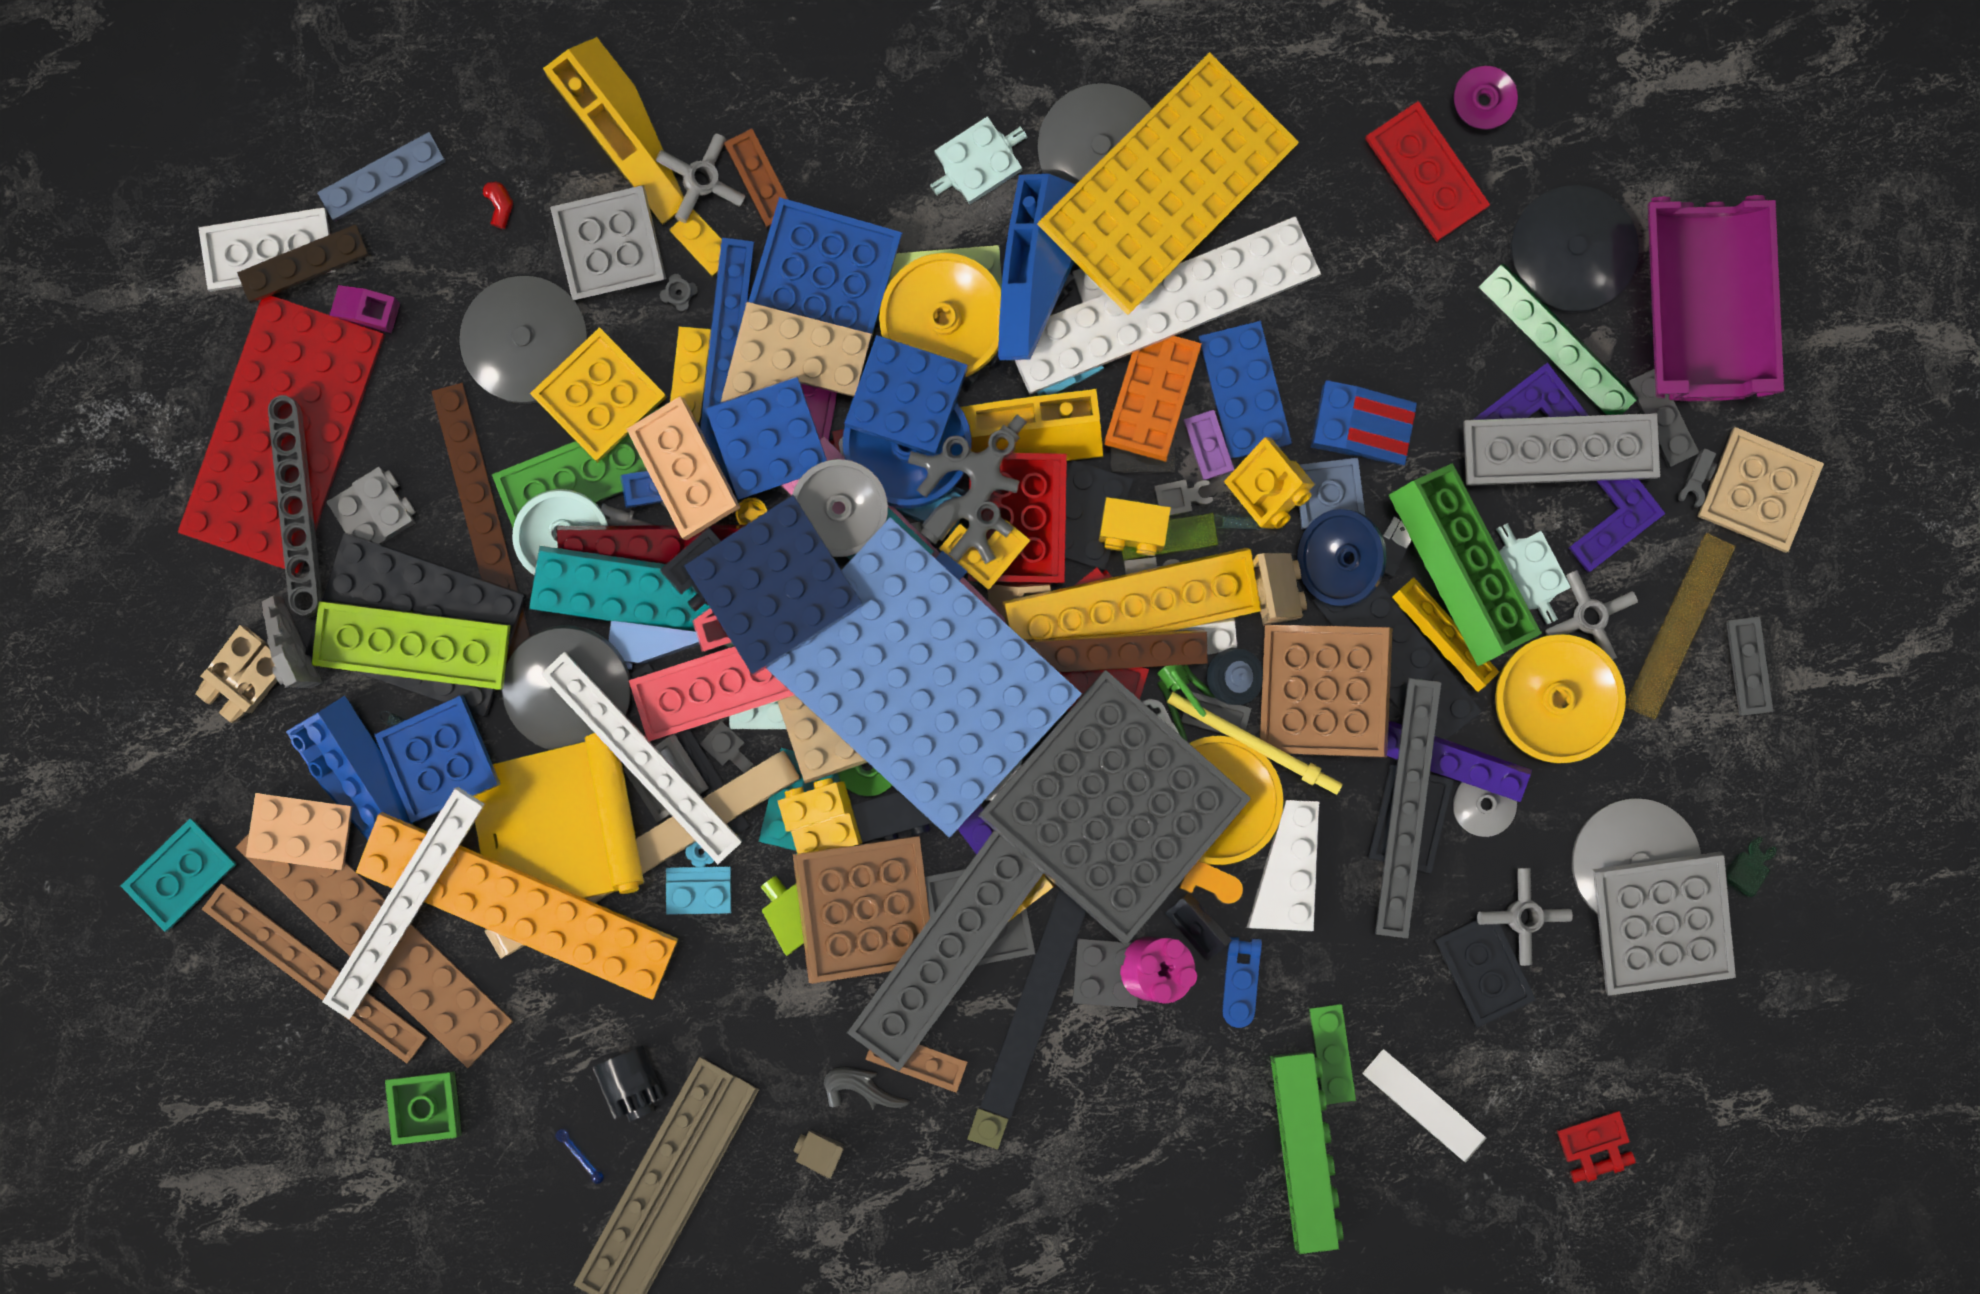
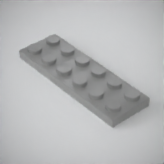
[1463,413,1660,485]

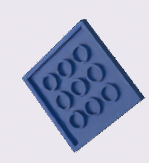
[748,197,902,356]

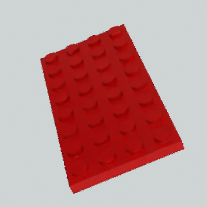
[178,296,385,574]

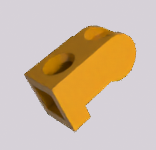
[1179,862,1243,904]

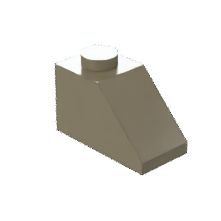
[793,1130,846,1179]

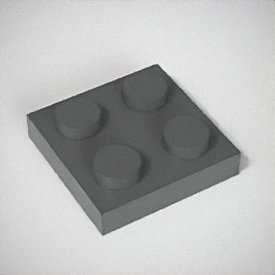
[1073,939,1138,1008]

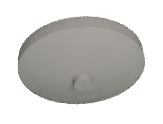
[1572,799,1701,914]

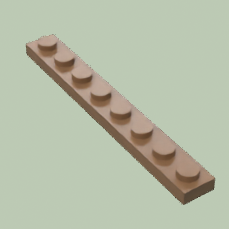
[202,883,428,1064]

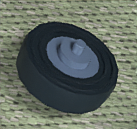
[1207,648,1263,705]

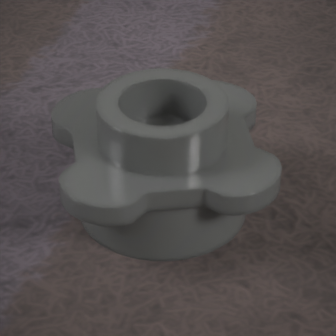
[660,274,698,311]

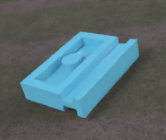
[666,867,731,914]

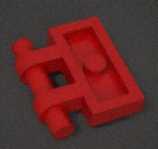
[1557,1111,1636,1183]

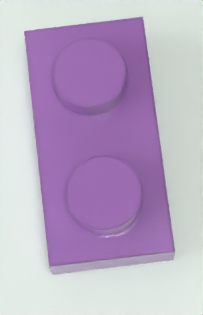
[1183,410,1234,480]

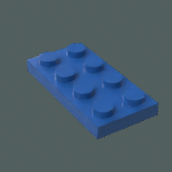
[1198,321,1292,460]

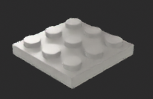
[550,185,666,301]

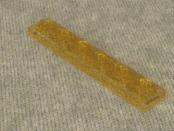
[1625,533,1736,720]

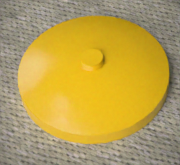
[879,253,1001,377]
[1495,635,1626,763]
[1189,736,1283,865]

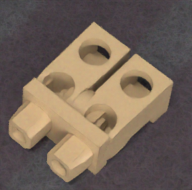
[196,625,277,723]

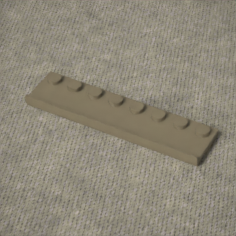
[574,1057,760,1294]

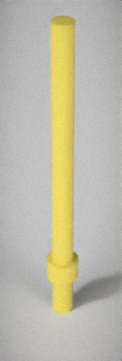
[1167,692,1343,795]

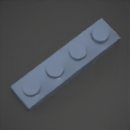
[317,132,446,222]

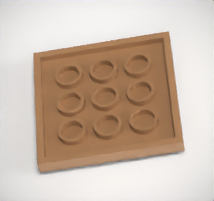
[1260,625,1393,757]
[793,836,930,984]

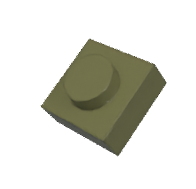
[968,1108,1008,1150]

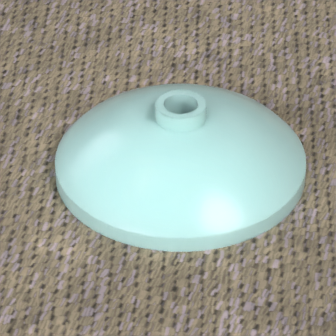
[512,489,608,575]

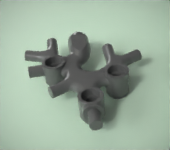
[908,415,1027,564]

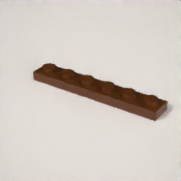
[1024,629,1207,672]

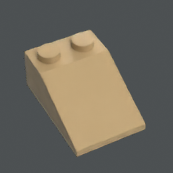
[1253,553,1307,626]

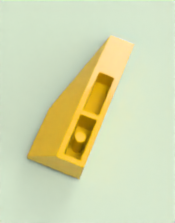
[543,37,684,225]
[960,389,1103,461]

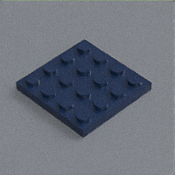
[684,495,863,676]

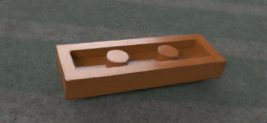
[724,129,788,229]

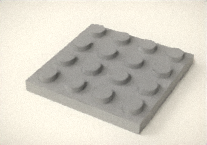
[1593,852,1736,996]

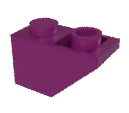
[329,285,400,333]

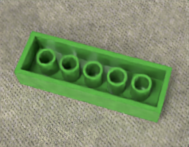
[1389,463,1542,666]
[1270,1051,1343,1254]

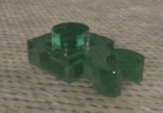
[1726,837,1777,898]

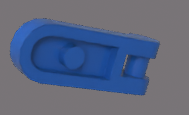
[1222,936,1262,1028]

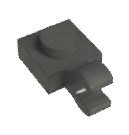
[1679,448,1717,508]
[700,721,755,773]

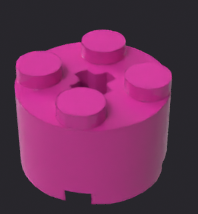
[1120,937,1197,1003]

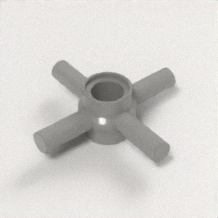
[656,134,745,223]
[1545,570,1638,660]
[1477,868,1573,965]

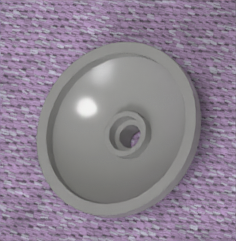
[792,459,888,557]

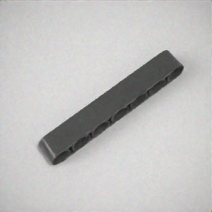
[268,395,323,617]

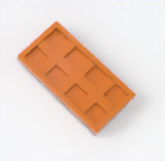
[1105,336,1202,462]

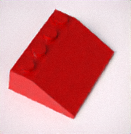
[968,452,1067,583]

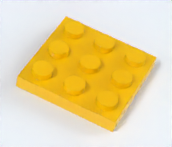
[530,327,667,463]

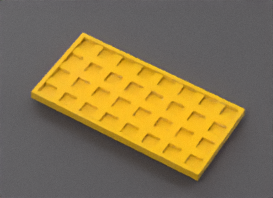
[1037,52,1299,315]

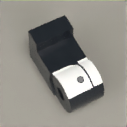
[1382,515,1411,579]

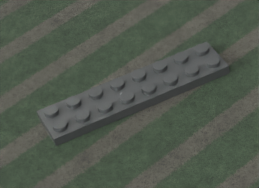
[847,830,1043,1071]

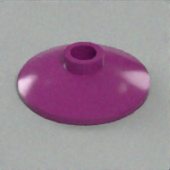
[1454,66,1518,129]

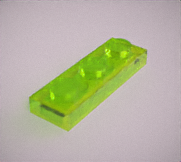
[1121,513,1218,561]

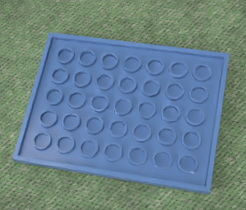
[766,518,1082,838]

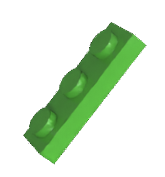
[1309,1004,1356,1105]

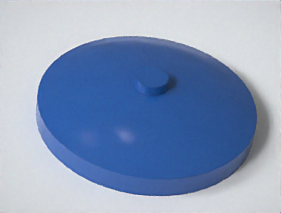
[843,403,972,508]

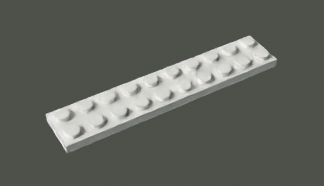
[1015,216,1321,395]

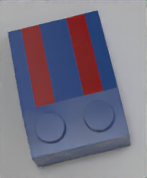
[1311,380,1417,466]

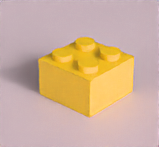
[1098,497,1171,556]

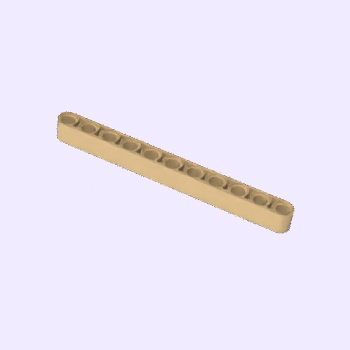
[485,750,800,959]

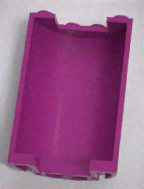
[1648,195,1784,401]

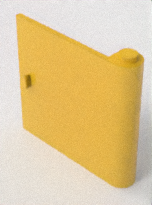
[474,733,644,899]

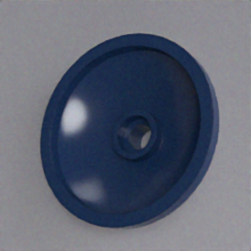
[1297,509,1387,606]

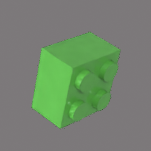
[385,1071,462,1145]

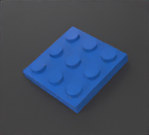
[844,335,968,456]
[706,376,827,500]
[374,696,501,823]

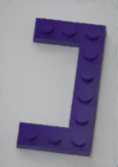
[1473,363,1665,573]

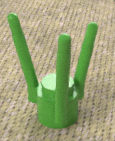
[1157,665,1215,741]

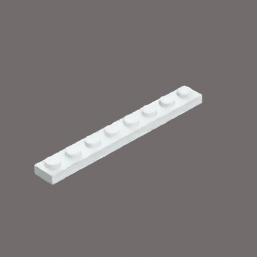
[540,652,743,864]
[322,787,485,1019]

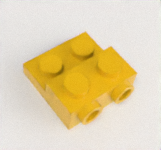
[1224,437,1315,529]
[778,778,862,854]

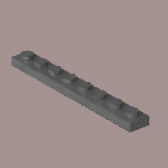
[1375,678,1441,938]

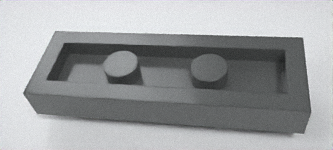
[1627,369,1699,468]
[1726,617,1773,716]

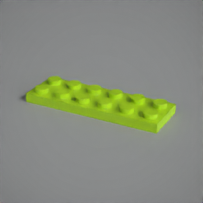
[312,601,511,690]

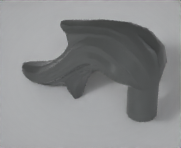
[824,1067,910,1109]

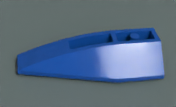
[998,174,1076,360]
[286,696,413,840]

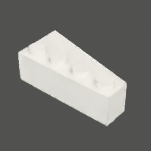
[1246,800,1319,931]

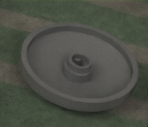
[1038,83,1152,184]
[460,276,588,404]
[502,625,632,750]

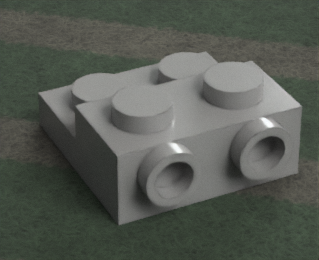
[327,467,416,545]

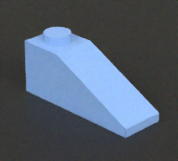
[608,621,700,669]

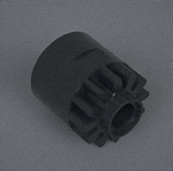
[592,1045,665,1122]

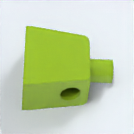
[761,875,804,956]

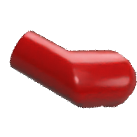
[483,181,513,229]

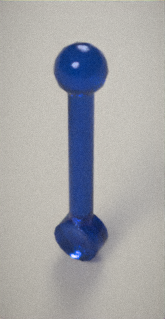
[555,1129,603,1184]

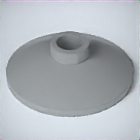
[1453,782,1517,837]

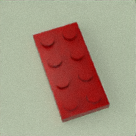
[1365,101,1490,242]

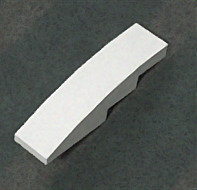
[1362,1049,1486,1163]

